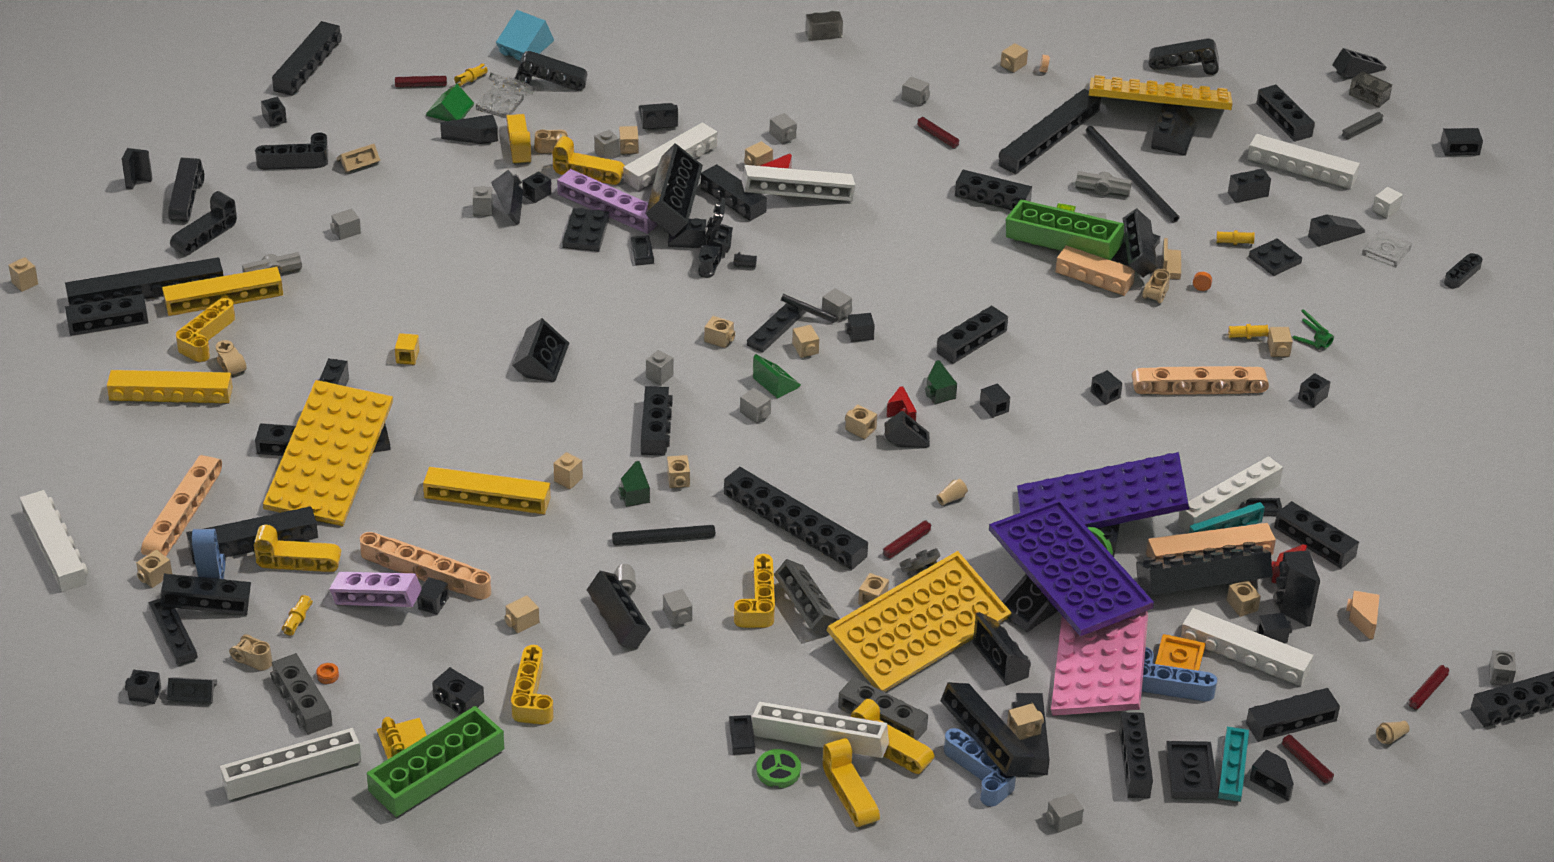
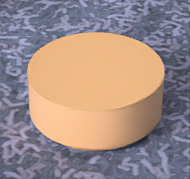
[1039,55,1050,73]

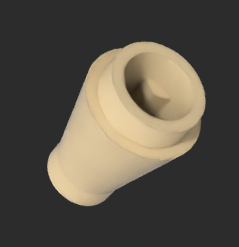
[936,479,968,506]
[1376,721,1410,744]

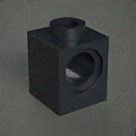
[261,96,287,127]
[522,171,552,203]
[1090,370,1123,405]
[1298,373,1331,408]
[417,577,449,615]
[125,669,162,704]

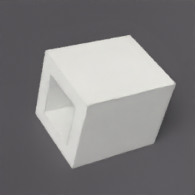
[1372,187,1403,218]

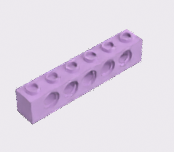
[557,169,658,234]

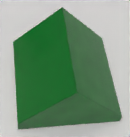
[426,84,474,121]
[753,354,801,399]

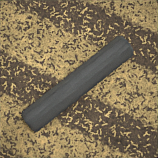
[1342,112,1384,139]

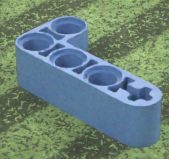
[192,529,225,579]
[1142,647,1217,701]
[944,728,1016,807]

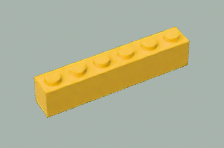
[162,267,283,316]
[107,370,233,403]
[423,467,551,514]

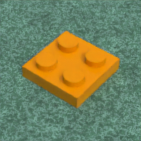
[1155,634,1206,671]

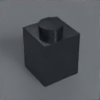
[845,313,875,342]
[980,383,1010,418]
[1256,613,1292,643]

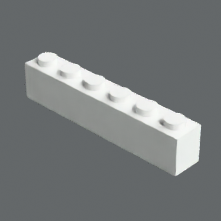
[623,122,718,191]
[1247,134,1360,189]
[742,165,855,201]
[1177,456,1283,533]
[20,490,88,592]
[1180,608,1313,686]
[752,702,889,758]
[220,728,361,800]

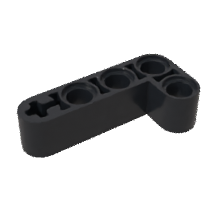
[1149,38,1219,75]
[515,51,588,91]
[255,132,328,170]
[168,157,205,221]
[170,191,237,255]

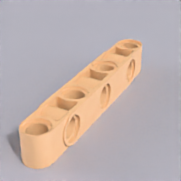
[1131,366,1269,395]
[141,455,222,556]
[360,532,491,600]

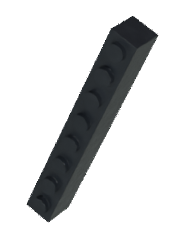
[998,89,1101,174]
[65,257,224,306]

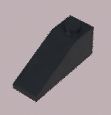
[1332,48,1387,78]
[440,114,498,144]
[491,170,523,225]
[1308,214,1365,247]

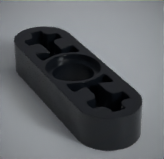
[1444,253,1483,288]

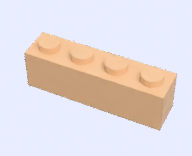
[1055,245,1135,296]

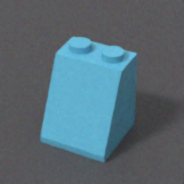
[496,10,554,61]

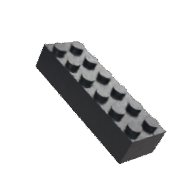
[645,143,703,236]
[1136,542,1273,595]

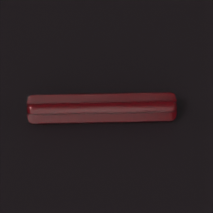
[395,75,447,87]
[917,117,960,148]
[883,520,932,558]
[1408,665,1450,710]
[1282,734,1334,784]

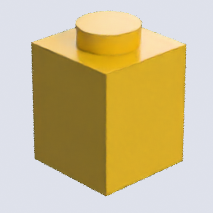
[395,333,420,365]

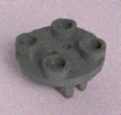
[899,548,941,577]

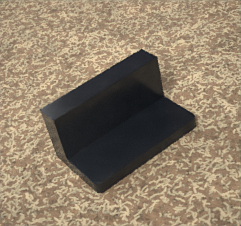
[121,148,153,189]
[167,677,217,702]

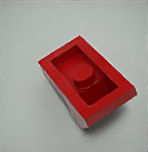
[886,386,917,421]

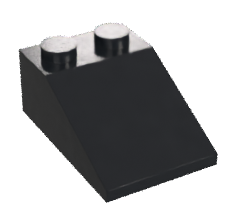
[1002,574,1058,632]

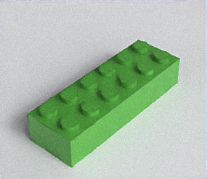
[1005,200,1124,260]
[367,706,504,817]

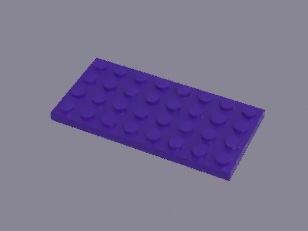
[1017,452,1190,528]
[989,498,1154,636]

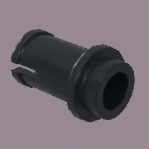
[733,252,757,268]

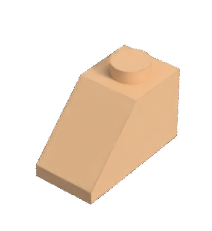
[1346,591,1379,639]

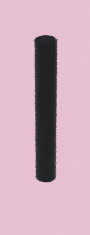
[780,294,836,323]

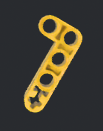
[506,114,531,163]
[552,136,625,185]
[176,298,235,362]
[254,525,342,572]
[734,554,775,628]
[511,645,554,725]
[851,699,934,774]
[822,738,880,827]

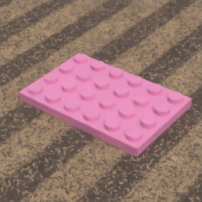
[1051,611,1148,716]

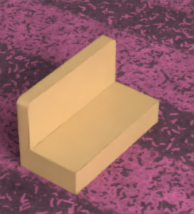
[336,144,381,172]
[1162,238,1181,279]

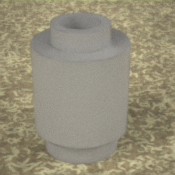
[614,564,636,594]

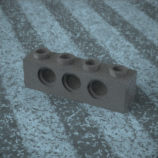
[774,559,840,636]
[270,653,333,735]
[838,677,928,740]

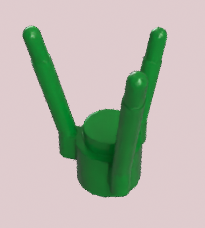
[1292,309,1334,349]

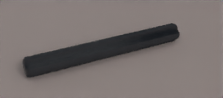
[612,524,716,545]

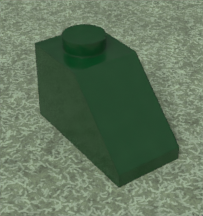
[925,360,957,405]
[618,461,650,507]

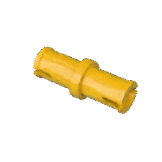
[454,63,488,86]
[1216,230,1255,245]
[1228,324,1269,339]
[281,595,313,636]

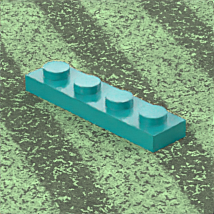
[1189,502,1265,533]
[1218,726,1249,802]

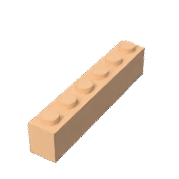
[1146,523,1276,559]

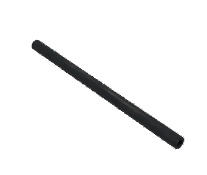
[1086,126,1180,223]

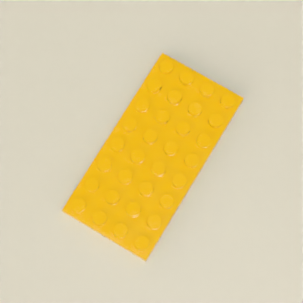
[1089,75,1232,110]
[263,380,393,526]
[826,551,1011,692]

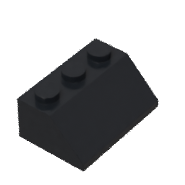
[1151,103,1197,155]
[512,318,569,382]
[1273,550,1320,626]
[973,612,1031,686]

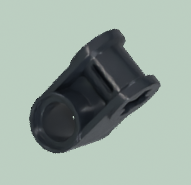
[698,245,722,277]

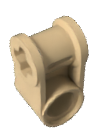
[534,129,568,154]
[1142,269,1170,304]
[216,340,247,376]
[229,634,273,671]

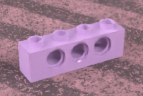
[329,572,422,607]

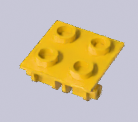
[376,717,427,759]

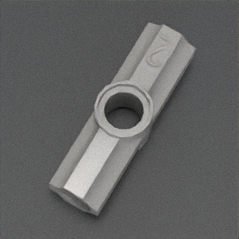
[1075,171,1132,196]
[242,252,302,276]

